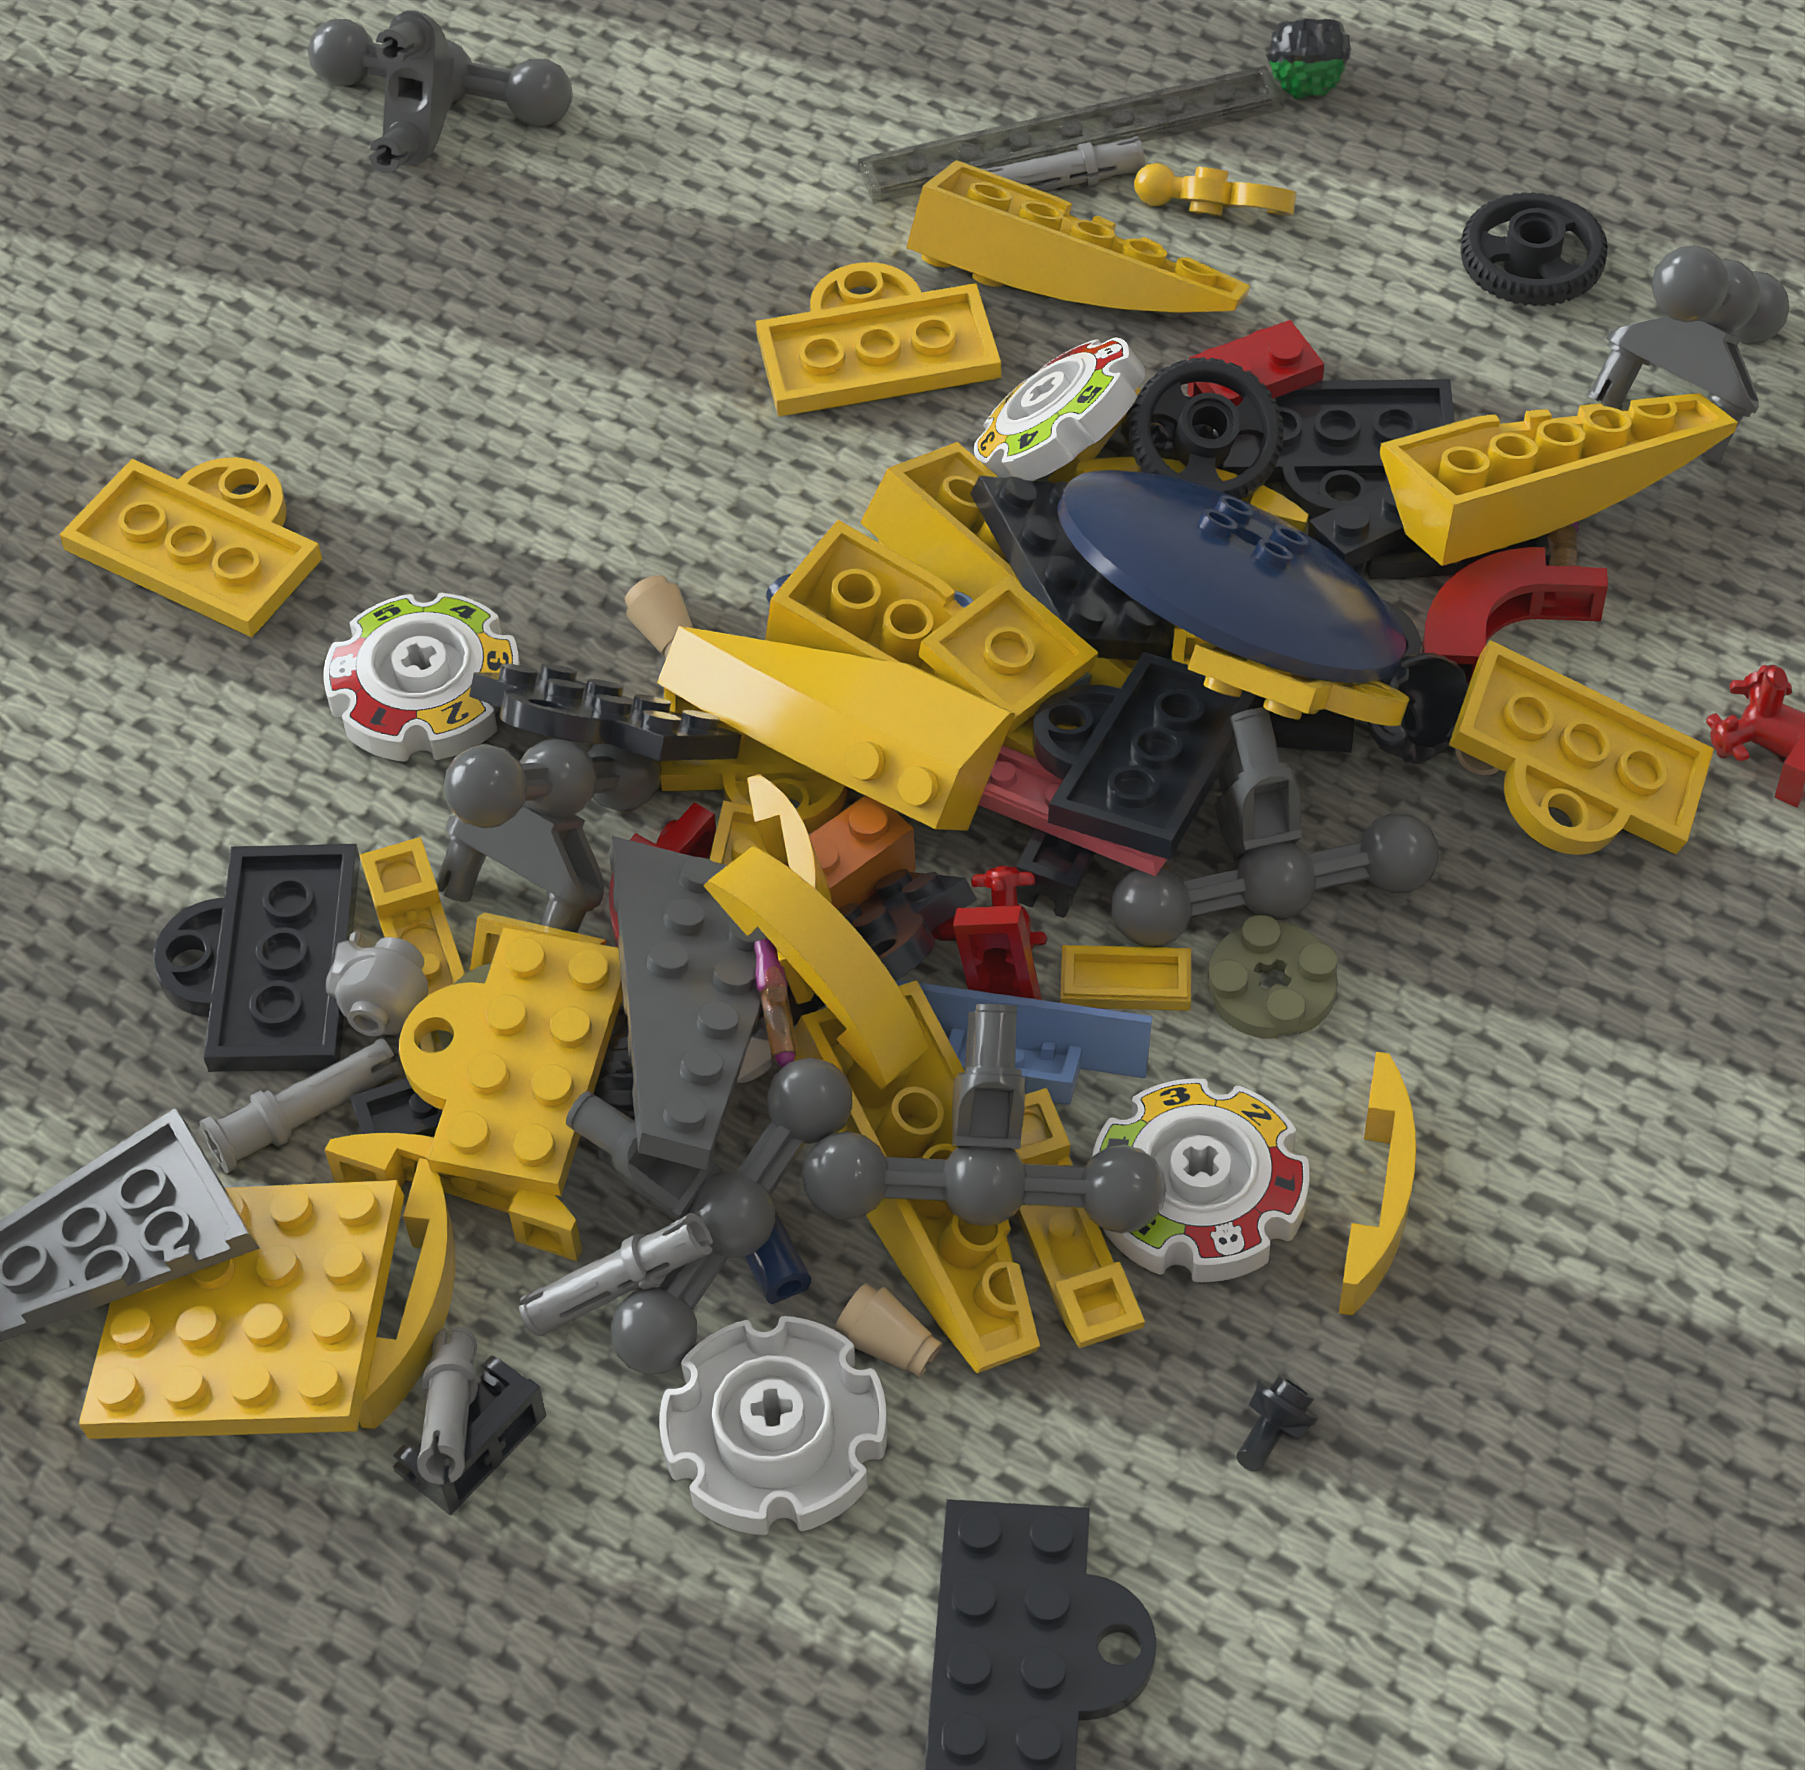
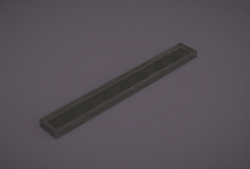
[857,66,1284,204]

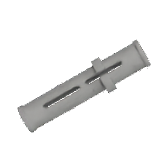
[982,136,1145,191]
[519,1213,713,1336]
[417,1326,479,1485]

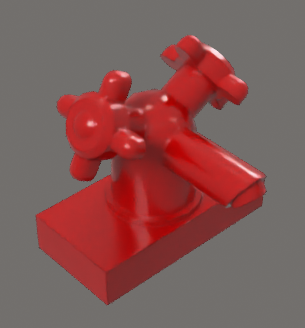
[1706,665,1805,808]
[931,866,1048,1000]

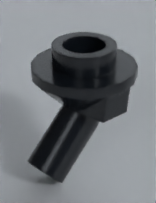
[1236,1375,1318,1472]

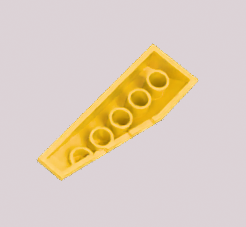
[906,160,1251,312]
[1380,393,1738,566]
[860,442,1138,688]
[765,519,1079,758]
[657,626,1015,831]
[783,980,1040,1373]

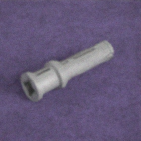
[200,1038,401,1174]

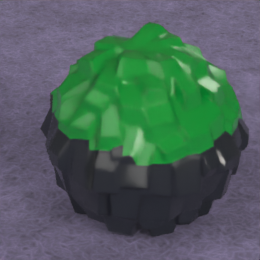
[1266,18,1351,100]

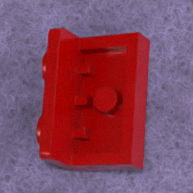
[1187,320,1324,406]

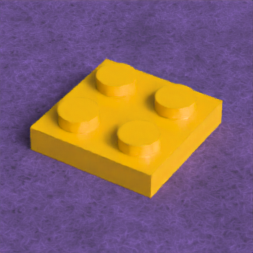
[918,575,1098,735]

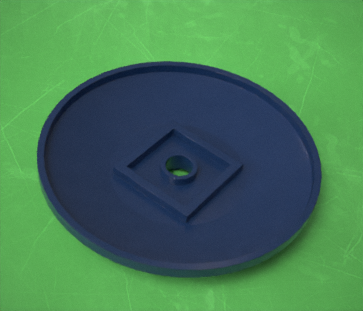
[1058,470,1406,683]

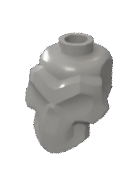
[326,931,428,1036]

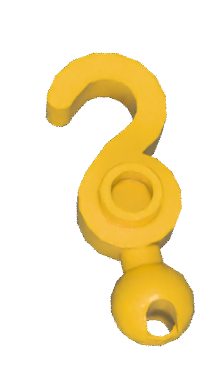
[1134,163,1297,217]

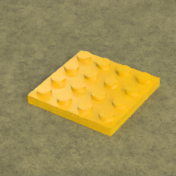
[79,1180,405,1439]

